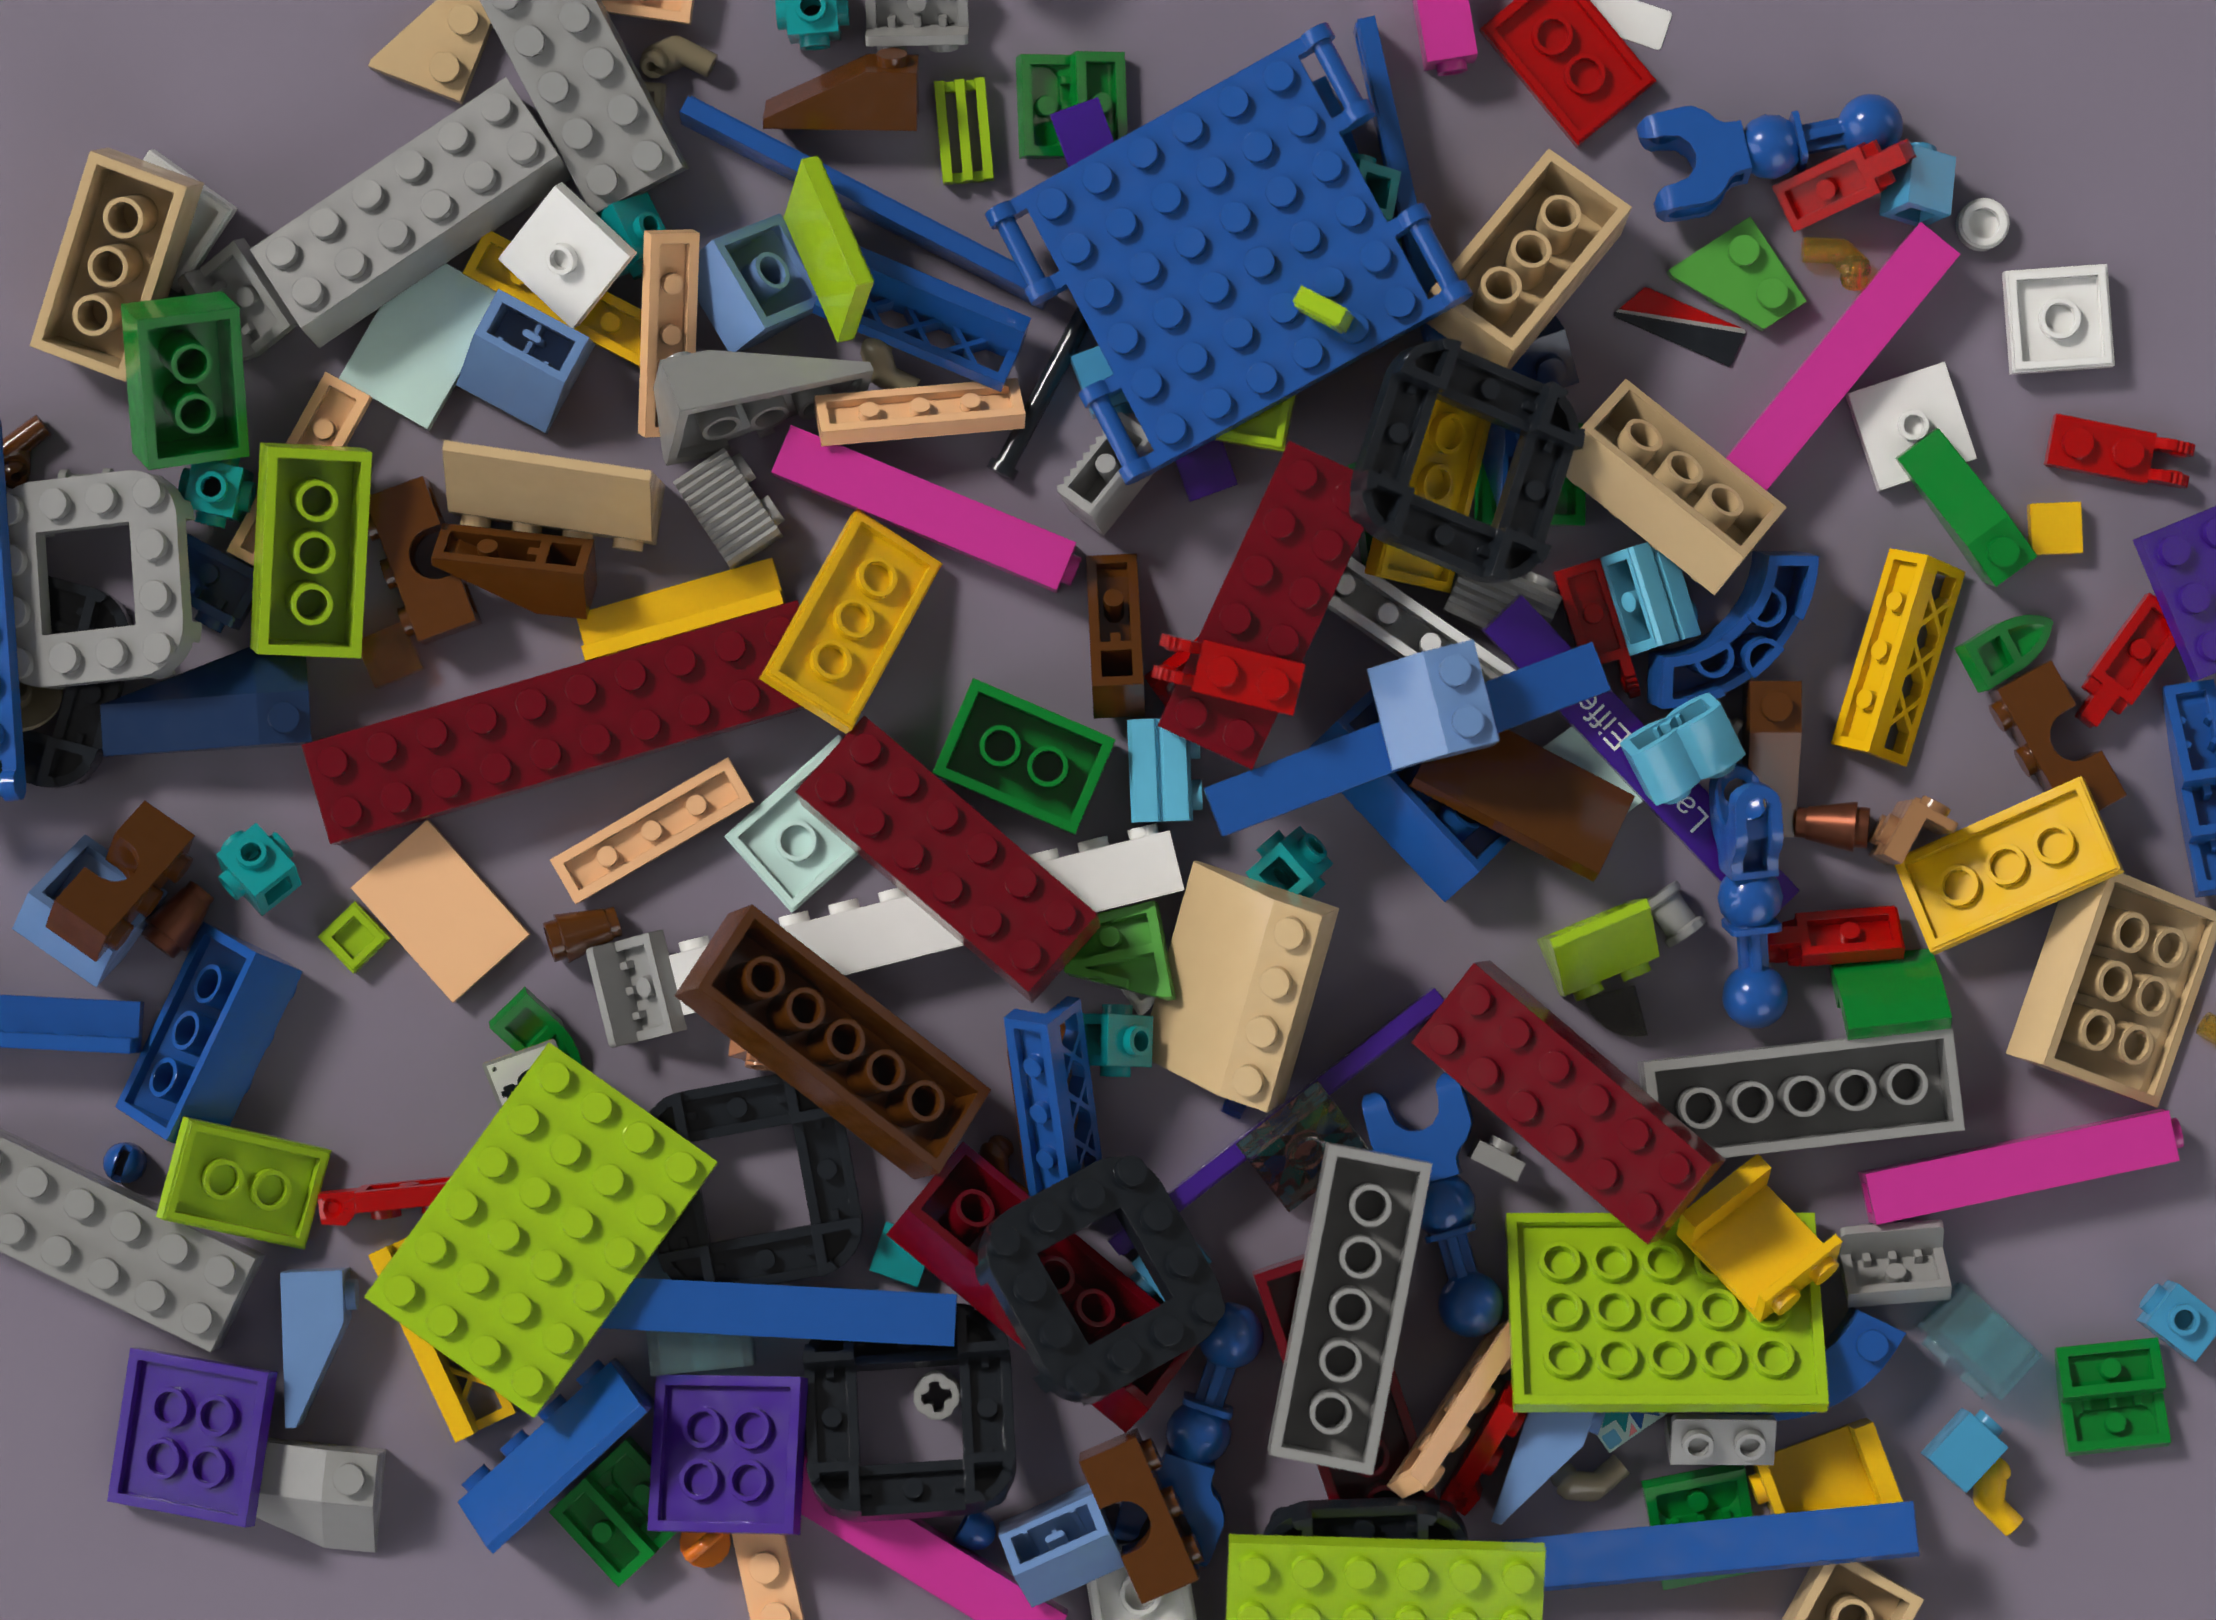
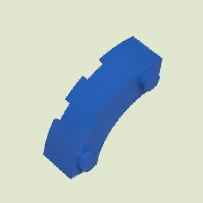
[1647,550,1819,709]
[1715,1307,1906,1421]

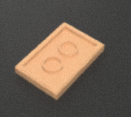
[351,820,531,1003]

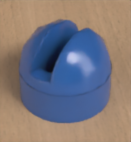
[103,1142,147,1184]
[952,1512,996,1550]

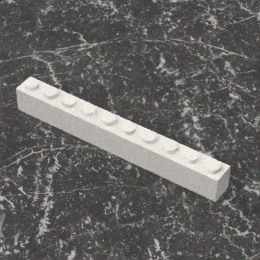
[669,823,1184,1015]

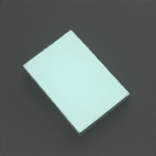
[339,263,496,431]
[724,734,859,913]

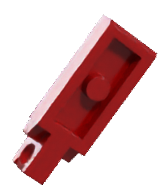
[1772,138,1917,232]
[2074,593,2176,729]
[1767,905,1905,967]
[318,1176,451,1226]
[1439,1379,1527,1516]

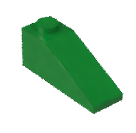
[1895,428,2038,587]

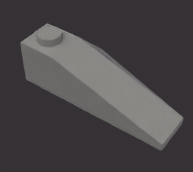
[653,350,874,466]
[256,1438,387,1553]

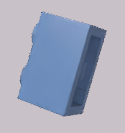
[456,289,595,434]
[999,1483,1125,1608]

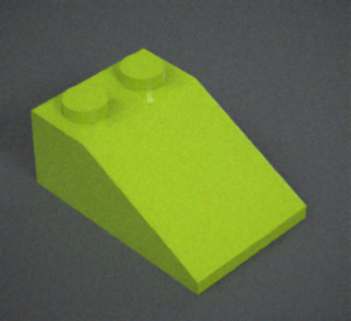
[1536,898,1660,1002]

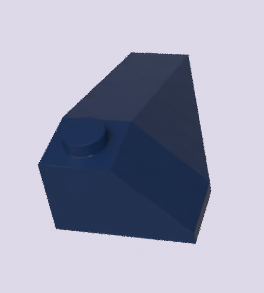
[100,647,312,757]

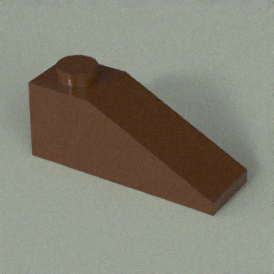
[763,48,919,131]
[431,523,597,619]
[1086,553,1145,719]
[1742,681,1802,837]

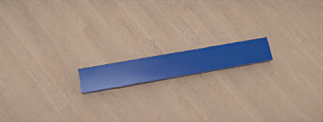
[1353,15,1448,343]
[679,96,1048,310]
[1204,642,1611,837]
[600,1278,958,1346]
[1500,1501,1920,1591]

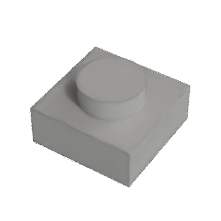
[1467,1135,1526,1182]

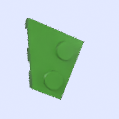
[1666,216,1807,332]
[1064,901,1176,1001]

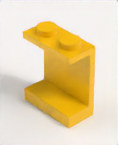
[1676,1154,1843,1323]
[1747,1417,1903,1514]

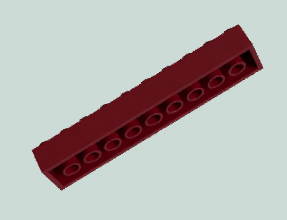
[301,600,805,845]

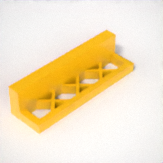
[1831,548,1966,767]
[576,558,786,662]
[368,1237,518,1443]

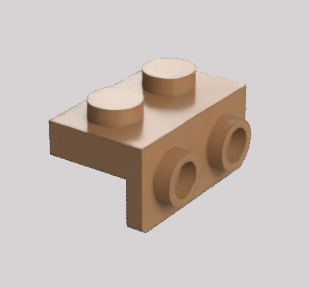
[1868,795,1958,865]

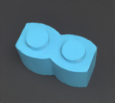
[1620,692,1746,806]

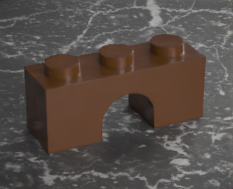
[368,476,482,645]
[1989,660,2127,811]
[45,800,195,962]
[1079,1428,1205,1604]

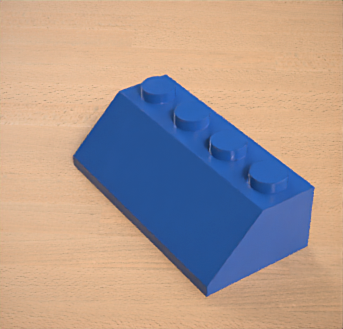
[1308,689,1511,902]
[115,922,303,1144]
[458,1357,655,1554]

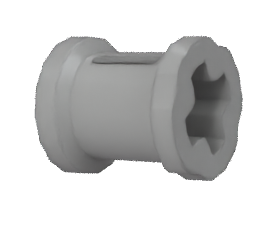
[1647,880,1706,948]
[914,1370,961,1420]

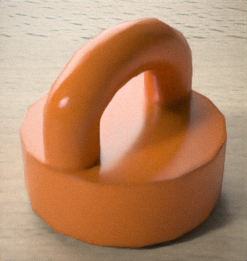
[679,1532,732,1568]

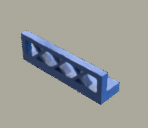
[812,246,1031,392]
[0,994,144,1054]
[1003,996,1102,1197]

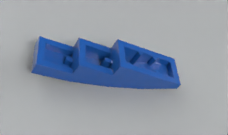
[2162,679,2216,898]

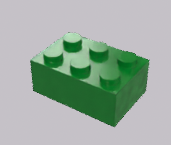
[121,291,250,470]
[932,678,1116,835]

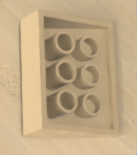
[442,440,665,552]
[1150,860,1339,1112]
[2006,873,2216,1108]

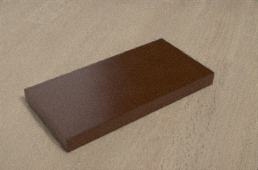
[1410,730,1635,882]

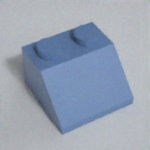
[698,213,818,352]
[1367,639,1499,771]
[12,834,169,987]

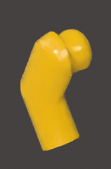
[1972,1458,2024,1536]

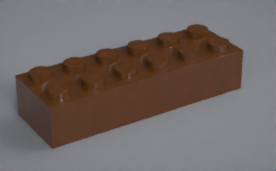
[674,904,991,1180]

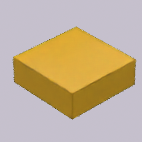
[2027,502,2083,556]

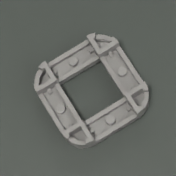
[6,470,202,690]

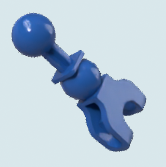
[1636,94,1903,222]
[1709,763,1788,1029]
[1362,1072,1504,1338]
[1114,1302,1264,1567]

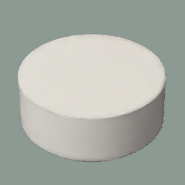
[1956,198,2010,251]

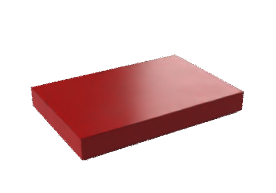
[1479,0,1656,148]

